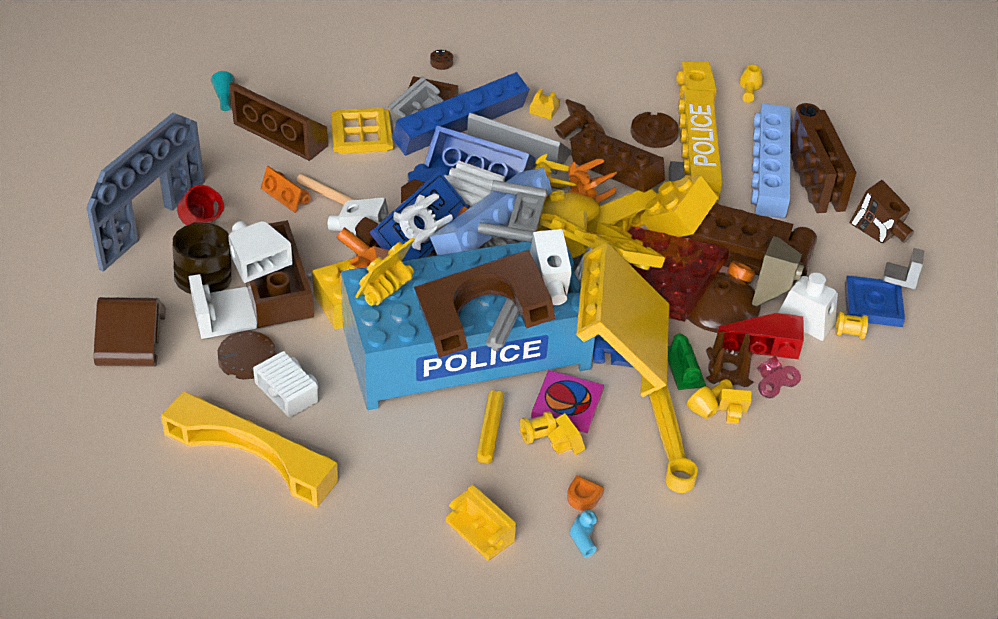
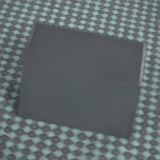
[669,161,684,182]

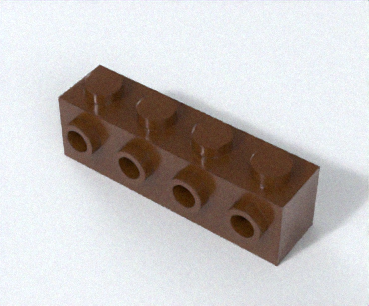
[571,130,665,192]

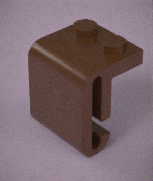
[94,297,166,367]

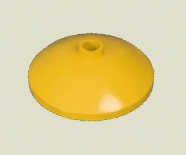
[542,190,600,222]

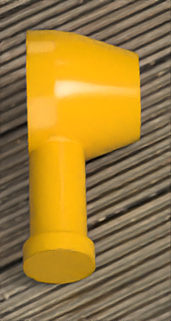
[739,64,763,103]
[686,379,733,419]

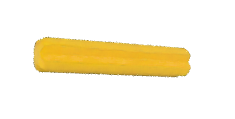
[476,389,504,464]

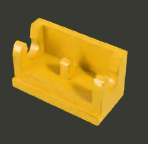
[446,484,516,561]

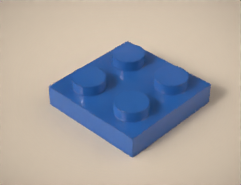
[845,275,905,327]

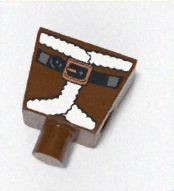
[849,180,914,243]

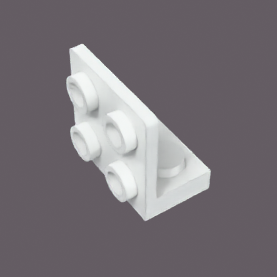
[189,274,257,339]

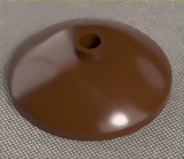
[678,272,761,333]

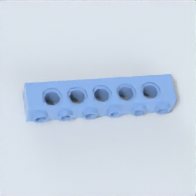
[751,104,790,218]

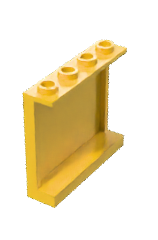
[576,242,669,397]

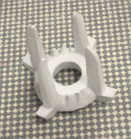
[393,194,453,250]

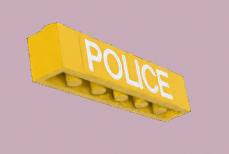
[678,90,722,193]

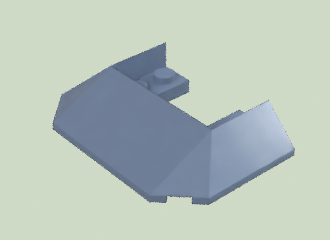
[86,113,205,272]

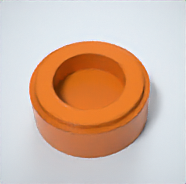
[727,261,756,282]

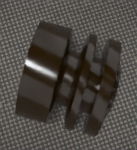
[172,223,232,294]

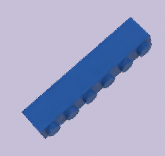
[392,72,530,156]

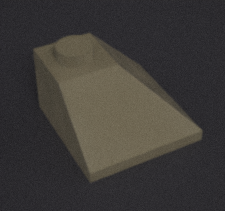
[752,236,804,306]

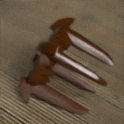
[706,331,754,387]

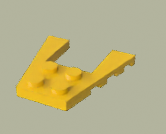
[539,212,665,270]

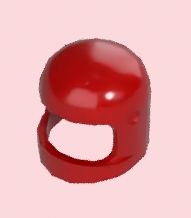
[177,185,224,225]

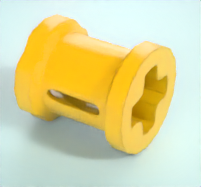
[835,311,868,339]
[519,411,557,445]

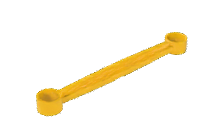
[648,386,698,493]

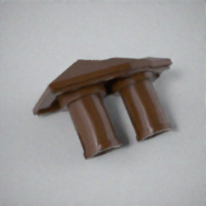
[554,99,606,144]

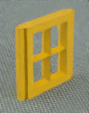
[331,108,393,154]

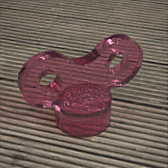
[757,356,801,399]

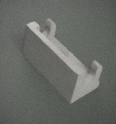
[388,76,444,124]

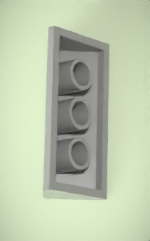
[467,113,572,174]

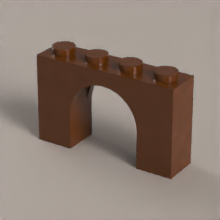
[414,250,555,358]

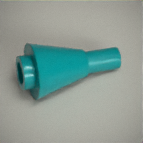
[211,71,235,111]

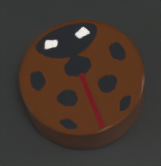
[430,50,453,70]

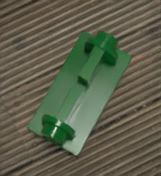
[668,333,706,390]

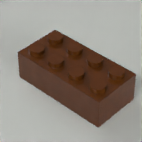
[245,220,314,328]

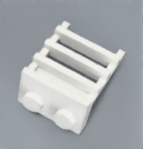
[444,161,505,206]

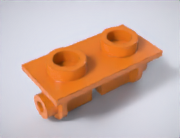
[261,166,311,213]

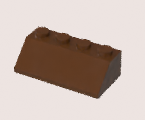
[229,82,328,161]

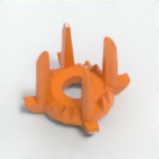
[568,159,617,203]

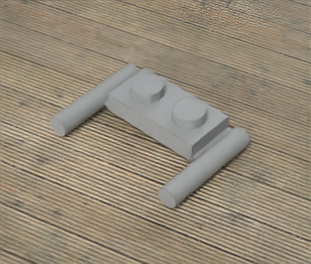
[477,180,547,243]

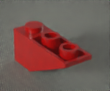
[717,313,804,360]

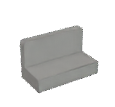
[883,248,924,290]

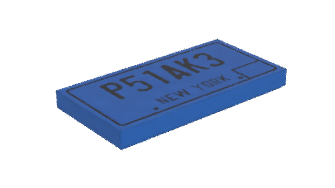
[369,171,469,261]

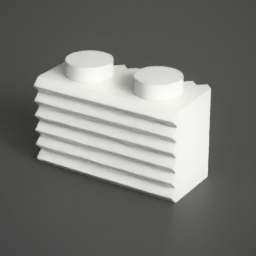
[253,351,319,418]

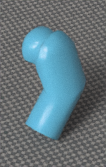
[570,510,597,557]

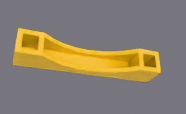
[161,391,338,508]

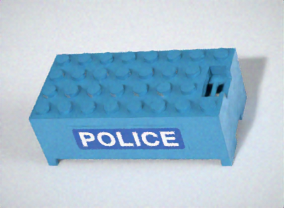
[341,241,595,410]

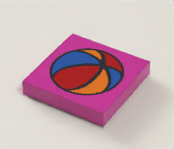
[531,370,604,433]

